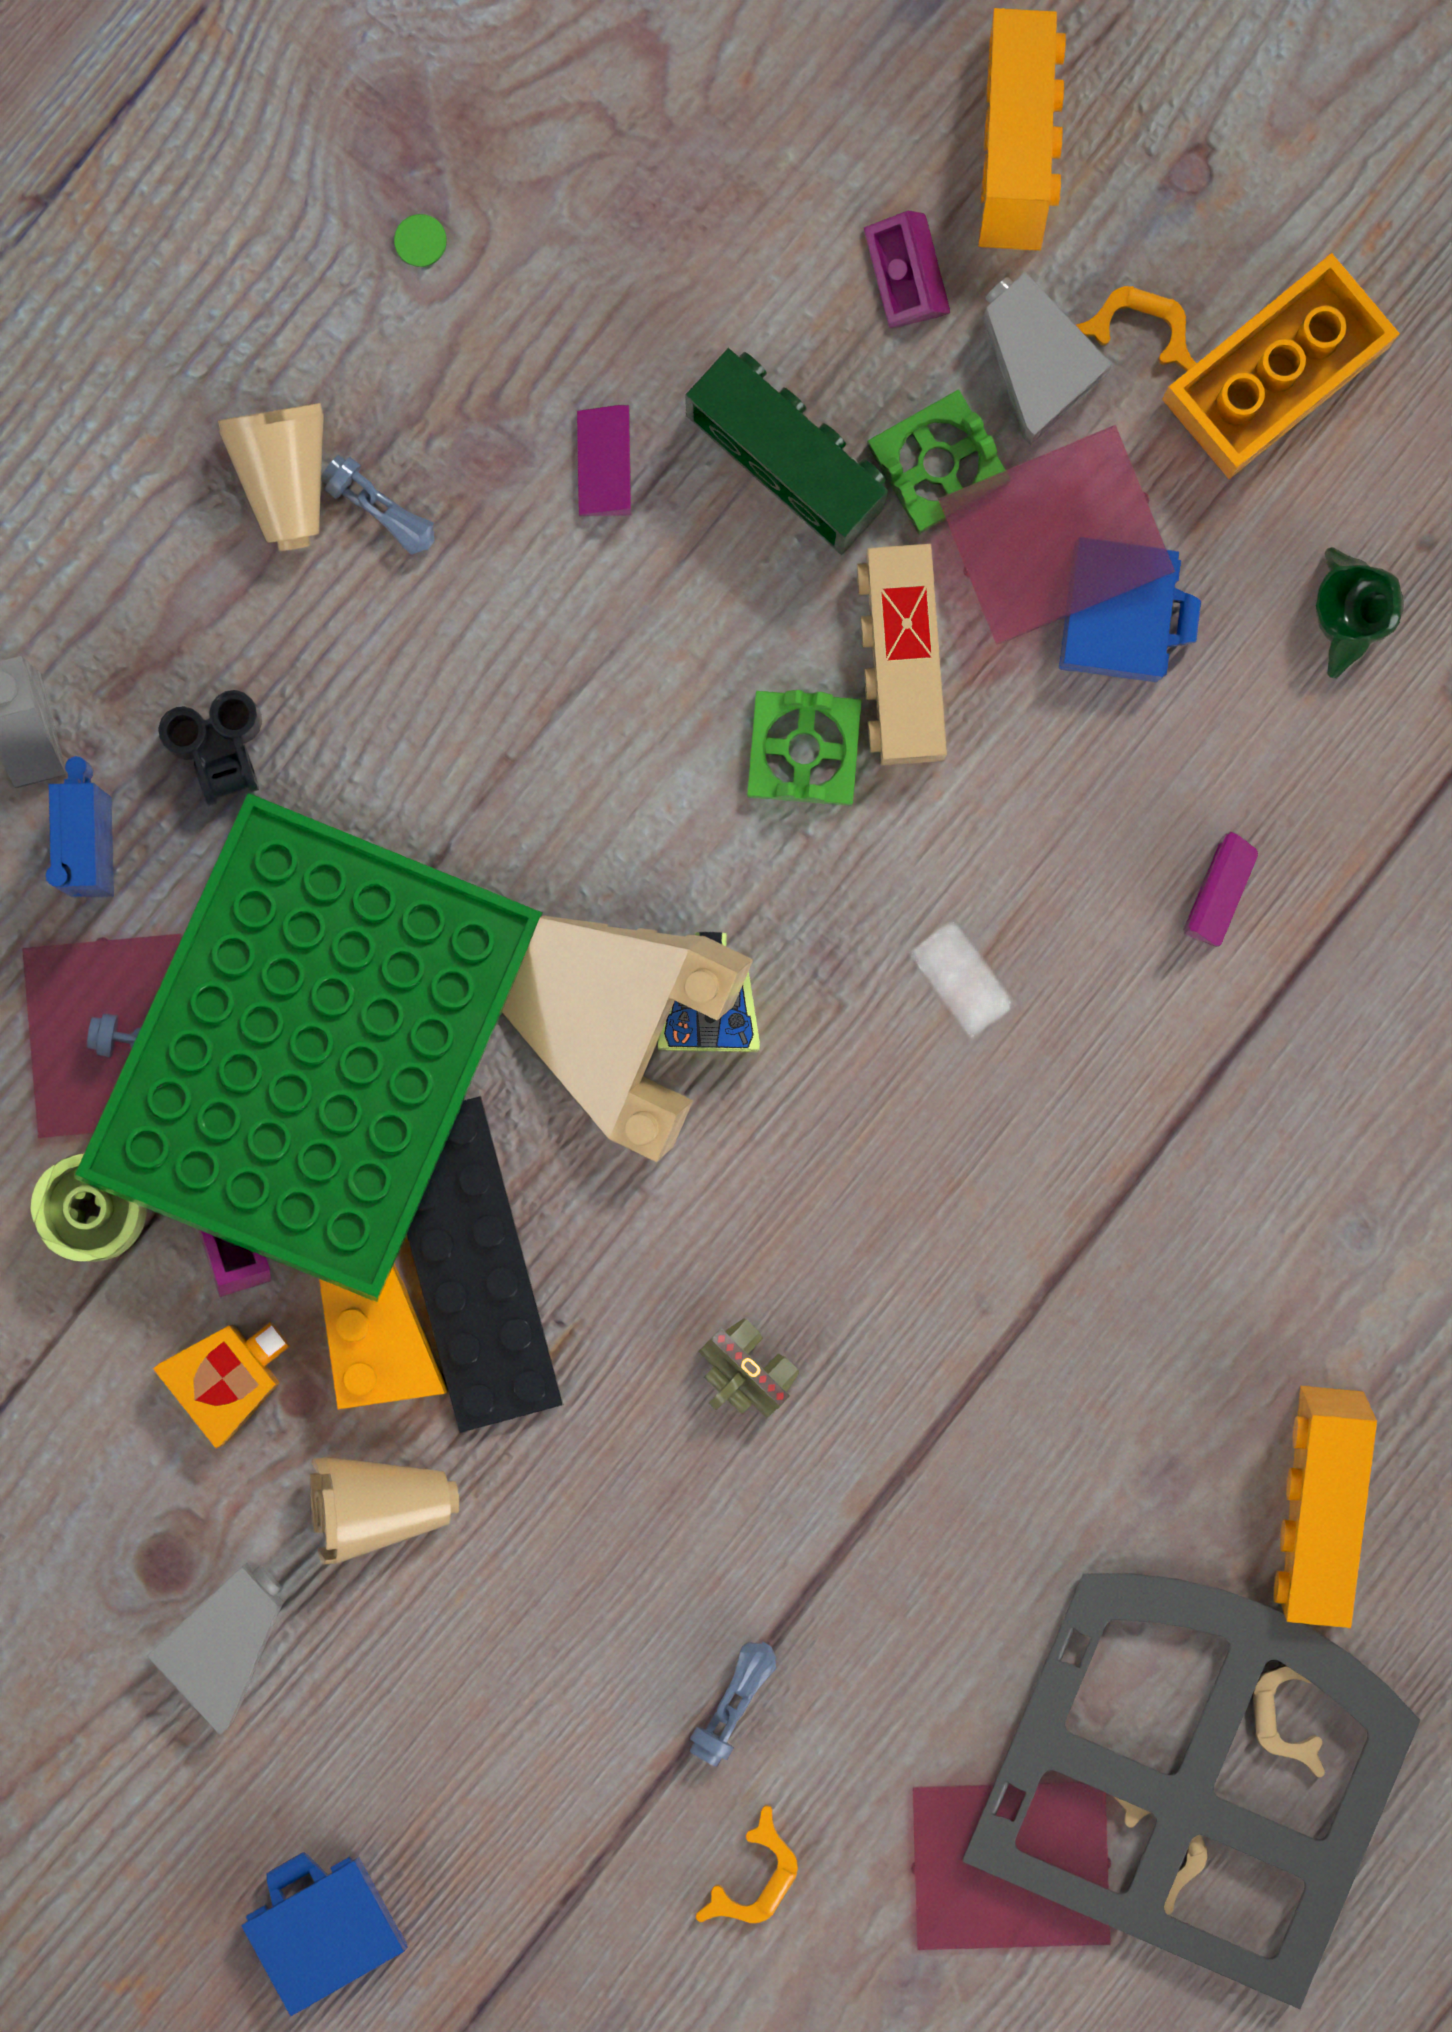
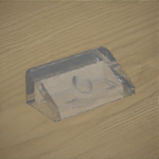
[909,920,1016,1038]

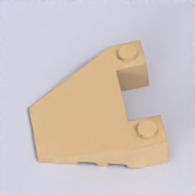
[502,916,753,1162]

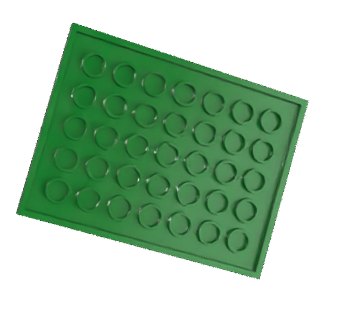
[75,793,543,1302]

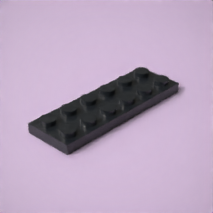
[407,1096,564,1433]

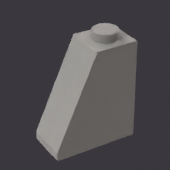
[983,272,1112,445]
[0,656,67,788]
[147,1563,283,1735]

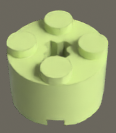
[31,1154,147,1262]

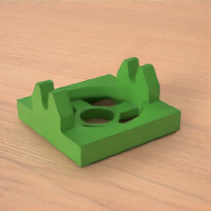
[867,389,1011,534]
[747,690,862,806]

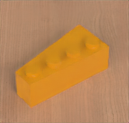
[978,8,1066,251]
[319,1262,448,1410]
[1274,1385,1377,1628]

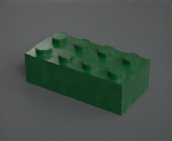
[685,347,888,555]

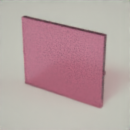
[938,425,1175,645]
[22,933,182,1138]
[911,1782,1112,1950]

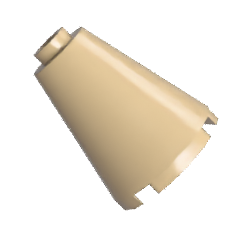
[218,403,324,551]
[310,1457,459,1565]

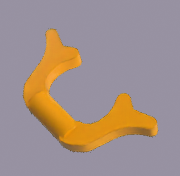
[1076,286,1196,372]
[696,1805,798,1923]

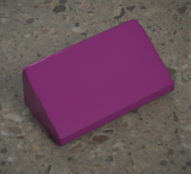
[864,210,950,329]
[577,405,631,516]
[1183,832,1258,947]

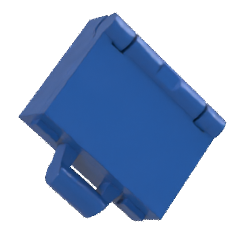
[1059,538,1201,683]
[45,756,114,898]
[241,1852,408,2017]

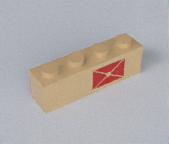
[857,544,947,765]

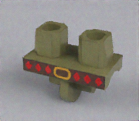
[698,1318,799,1418]

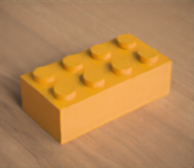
[1162,253,1400,479]

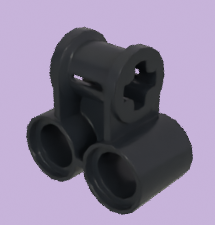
[158,690,262,806]

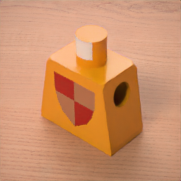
[153,1322,290,1449]

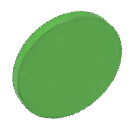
[394,214,447,267]

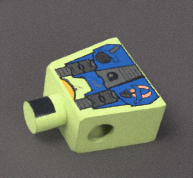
[658,932,760,1052]

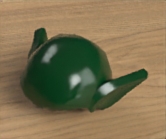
[1316,547,1404,679]

